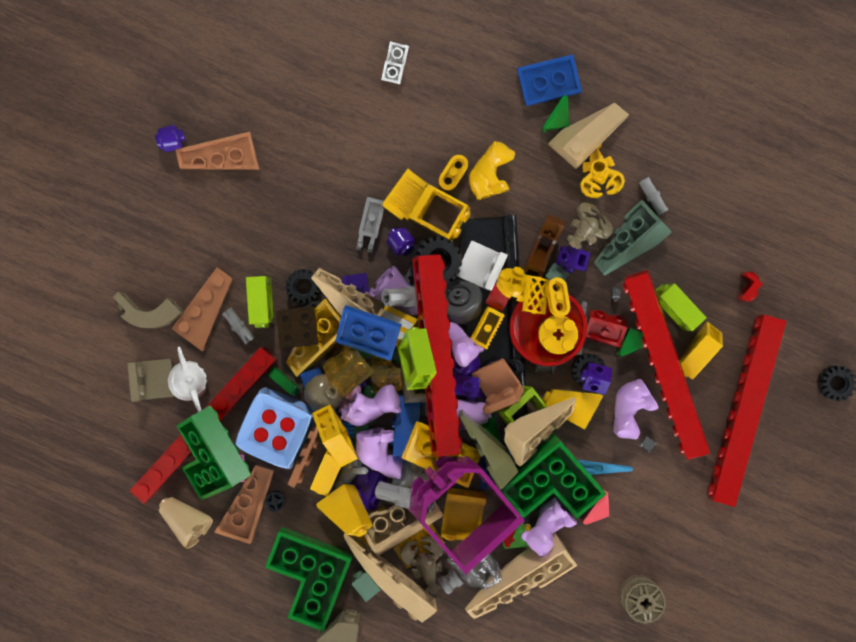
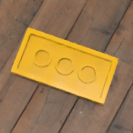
[401,421,481,488]

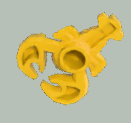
[580,144,625,198]

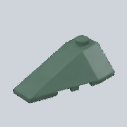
[594,200,672,275]

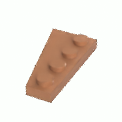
[175,132,260,170]
[171,267,233,351]
[288,420,321,488]
[214,464,275,544]

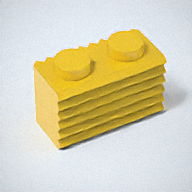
[470,306,505,349]

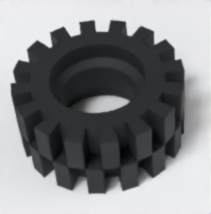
[285,269,320,304]
[571,354,607,387]
[817,366,856,401]

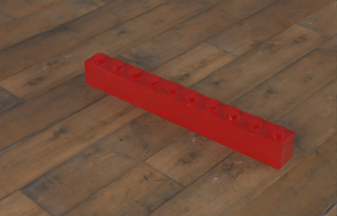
[412,255,462,457]
[622,269,710,460]
[707,315,787,507]
[130,347,278,503]

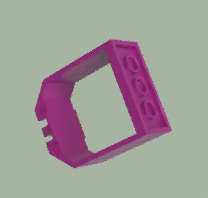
[409,456,525,575]

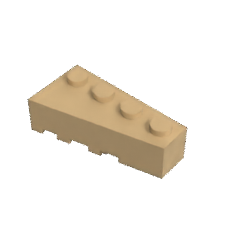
[364,502,443,557]

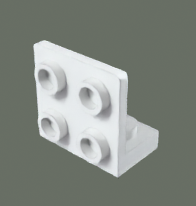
[456,241,508,291]

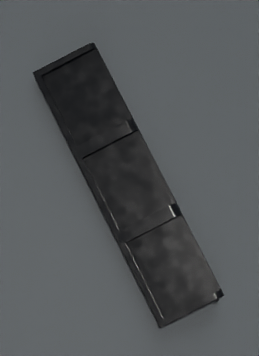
[461,214,528,447]

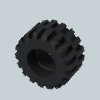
[409,236,462,284]

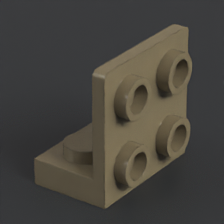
[127,359,174,402]

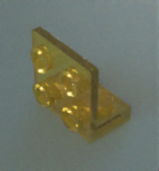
[323,346,374,397]

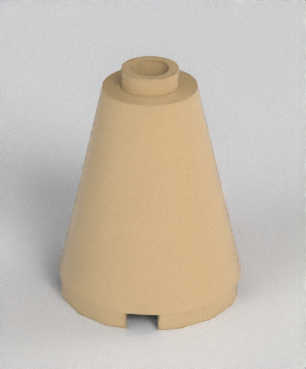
[159,497,213,549]

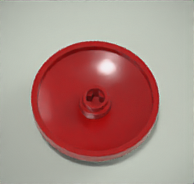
[509,289,587,366]

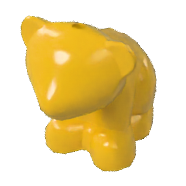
[469,141,515,200]

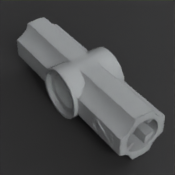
[381,287,417,307]
[375,481,435,512]

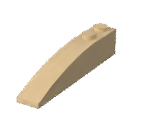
[343,532,437,622]
[465,533,577,619]

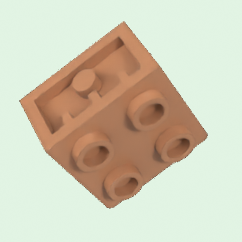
[472,359,524,415]

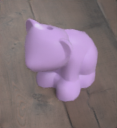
[449,322,484,367]
[613,379,659,440]
[338,383,401,426]
[356,427,404,479]
[521,495,577,557]

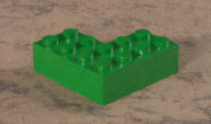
[176,405,251,500]
[495,433,606,518]
[265,527,353,632]

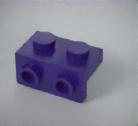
[453,374,484,402]
[354,465,388,510]

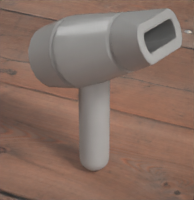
[333,456,368,488]

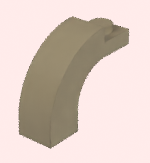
[113,292,184,328]

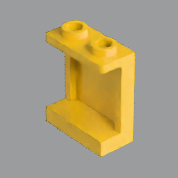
[441,487,486,541]

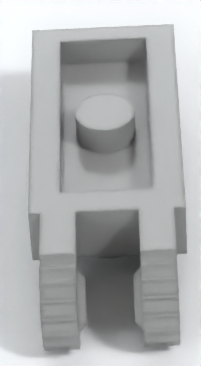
[356,197,385,253]

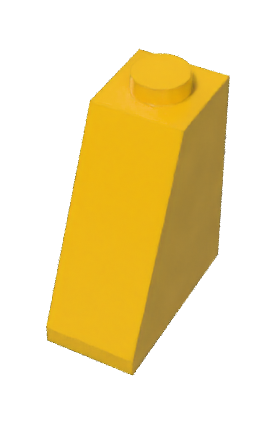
[679,322,723,380]
[542,389,603,430]
[310,442,353,496]
[316,484,373,537]

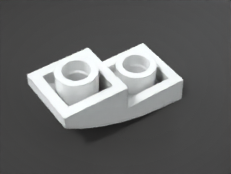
[381,41,409,84]

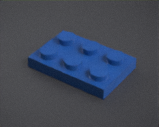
[517,54,582,107]
[335,305,402,361]

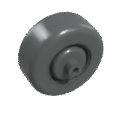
[445,279,483,325]

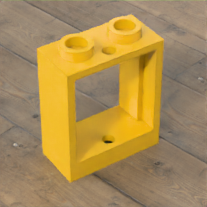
[409,184,471,241]
[312,405,358,467]

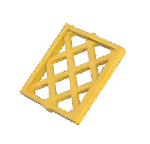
[522,275,549,315]

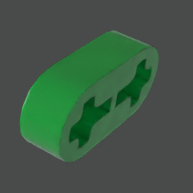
[267,366,300,396]

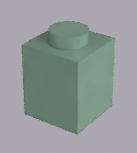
[352,569,381,602]

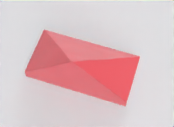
[580,489,609,525]

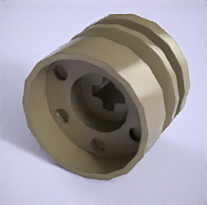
[619,574,666,624]

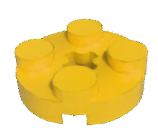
[496,267,536,302]
[538,316,578,354]

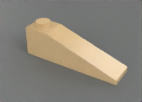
[548,103,629,169]
[311,268,385,317]
[504,397,576,466]

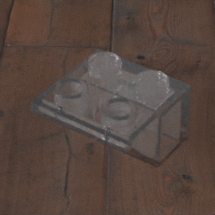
[447,553,502,589]

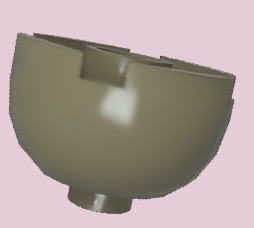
[304,374,345,411]

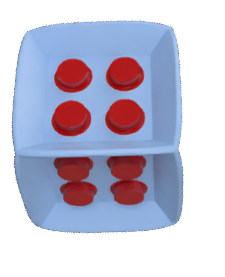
[235,387,315,469]

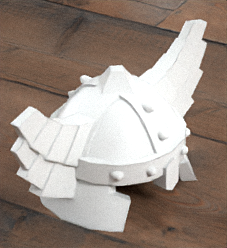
[168,347,207,412]

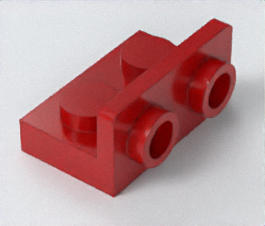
[586,310,628,347]

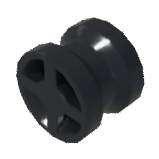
[265,490,287,512]

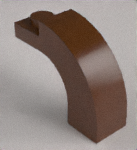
[523,214,566,282]

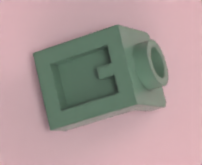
[543,263,569,286]

